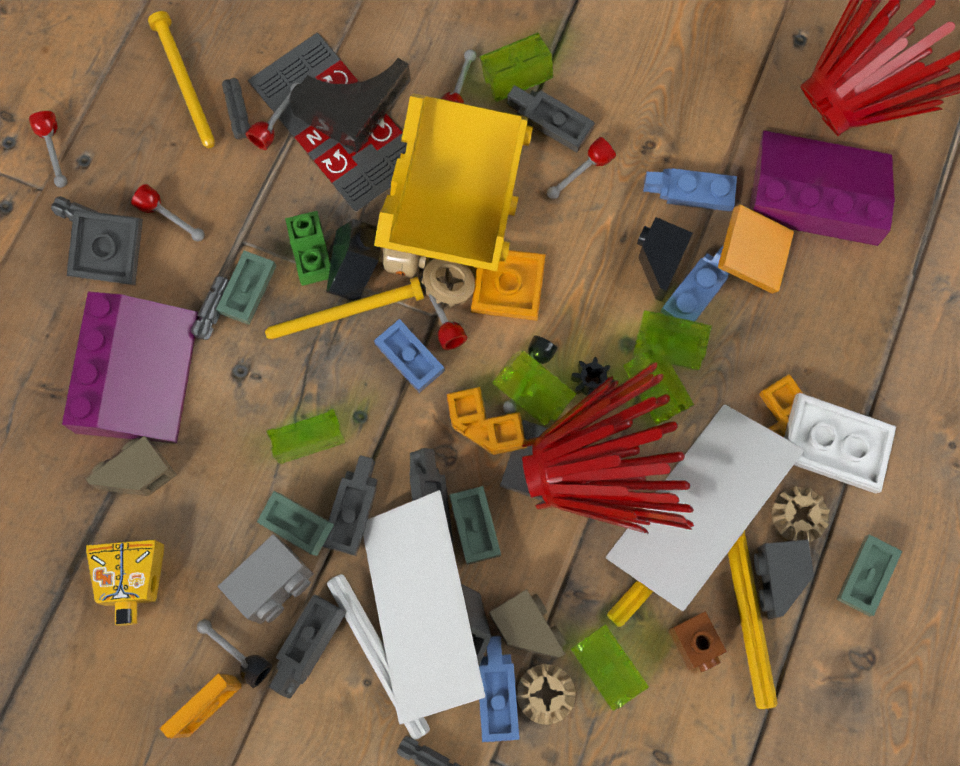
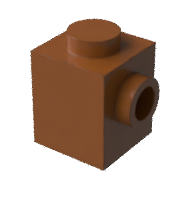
[668,611,727,673]

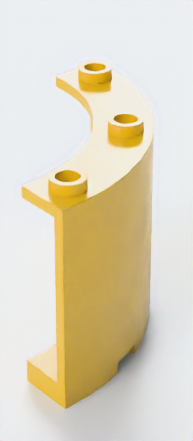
[374,93,533,271]

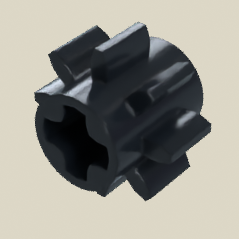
[571,357,615,396]

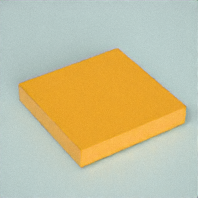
[718,204,794,294]
[471,250,546,321]
[159,673,242,739]

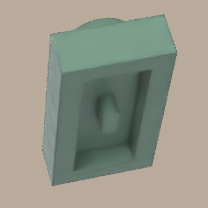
[216,250,277,325]
[449,486,501,565]
[257,491,334,556]
[836,534,902,617]

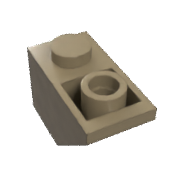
[85,436,177,496]
[489,589,566,659]

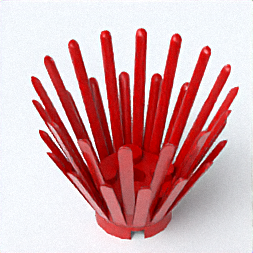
[800,0,960,136]
[522,362,694,534]

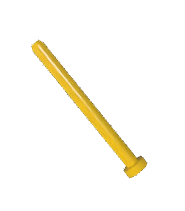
[148,11,215,149]
[265,276,424,340]

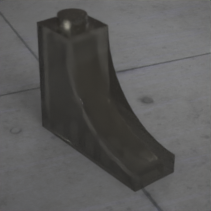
[289,58,411,153]

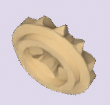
[421,259,475,308]
[772,486,830,542]
[517,664,576,725]

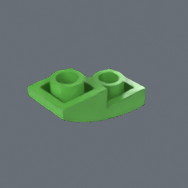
[285,211,331,286]

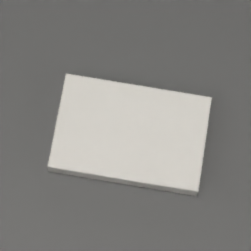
[784,393,896,494]

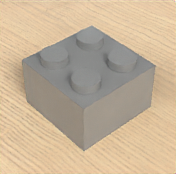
[217,534,314,624]

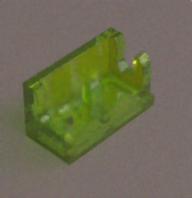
[480,33,553,102]
[633,310,712,370]
[623,344,694,425]
[492,350,576,425]
[266,408,346,464]
[570,624,649,711]

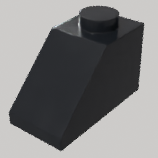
[637,217,693,302]
[326,219,381,301]

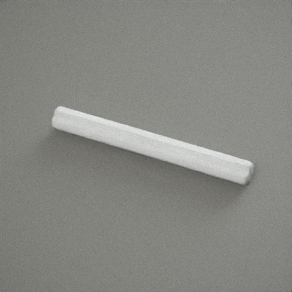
[327,574,430,740]

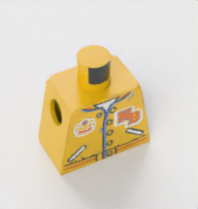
[86,540,164,626]

